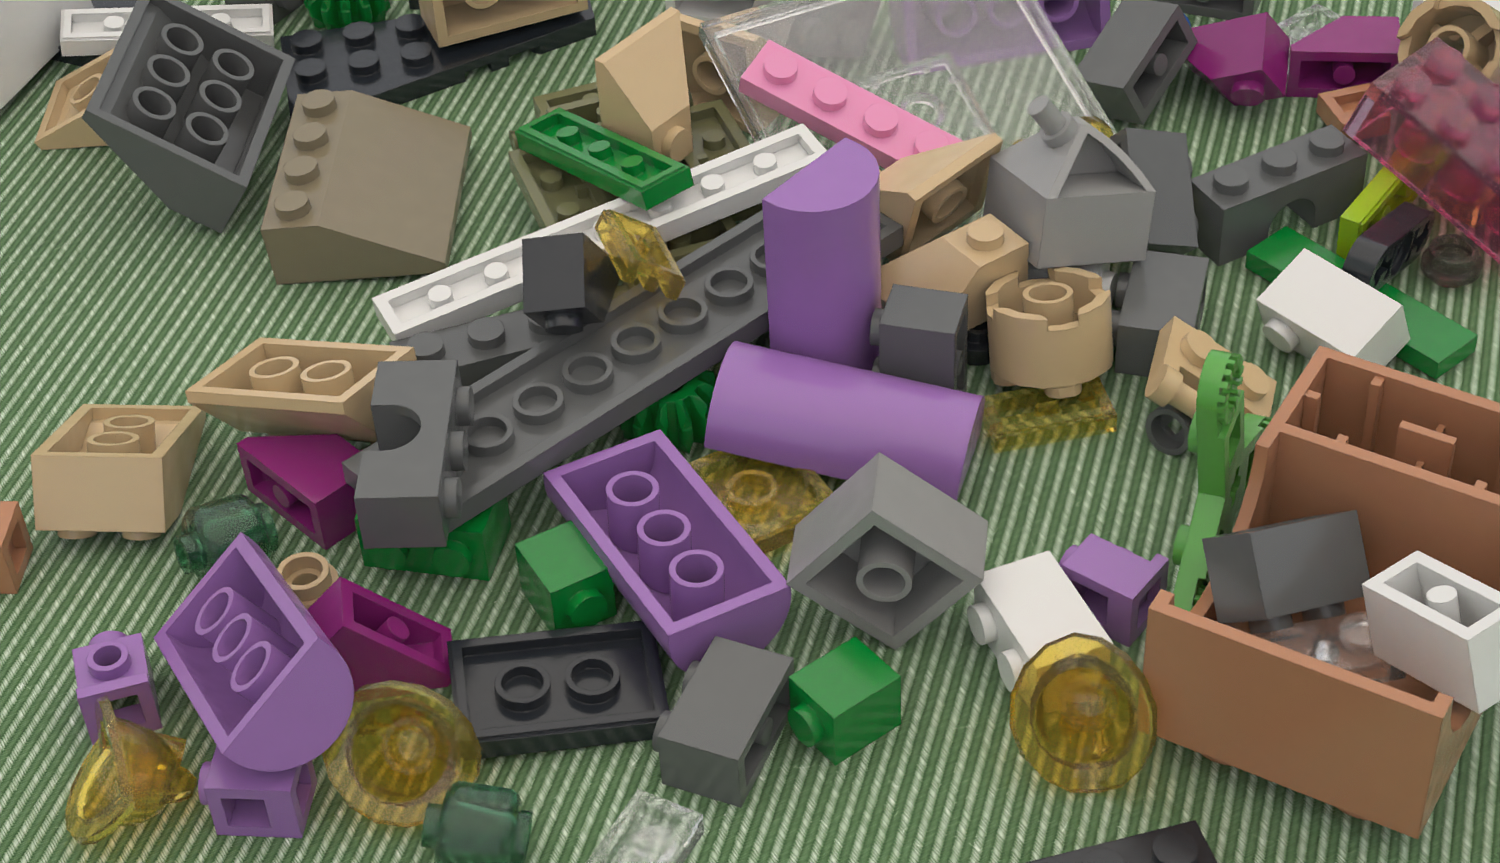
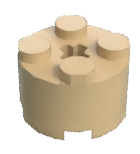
[1395,0,1500,117]
[985,267,1113,399]

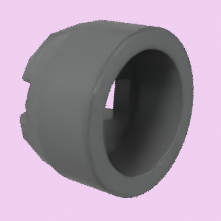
[1145,404,1192,455]

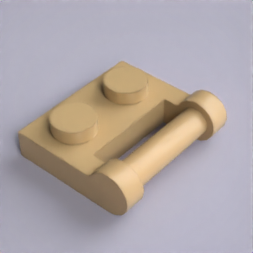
[1145,316,1277,418]

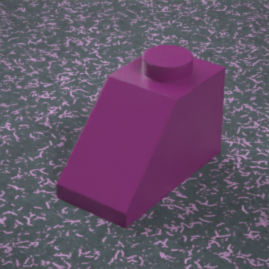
[1184,12,1290,106]
[1286,16,1401,99]
[236,434,363,550]
[307,576,452,701]

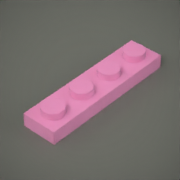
[738,40,963,169]

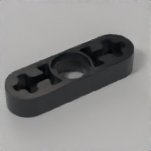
[1342,201,1435,291]

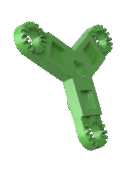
[1172,349,1272,611]

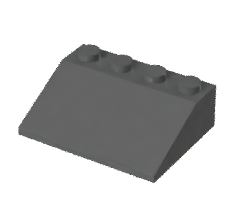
[82,0,295,233]

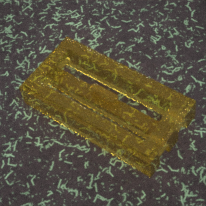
[594,209,686,301]
[983,376,1117,454]

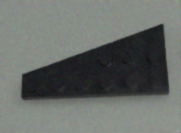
[280,0,597,119]

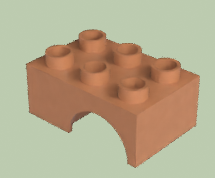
[1138,346,1500,840]

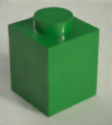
[515,520,617,630]
[787,636,901,766]

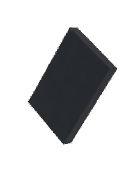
[447,621,669,761]

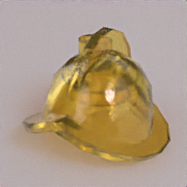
[1009,632,1157,793]
[322,680,481,828]
[65,696,197,846]

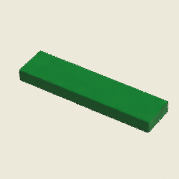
[515,107,694,211]
[1245,226,1478,379]

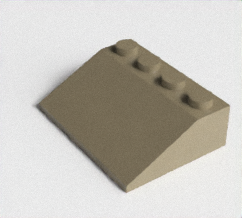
[260,89,472,285]

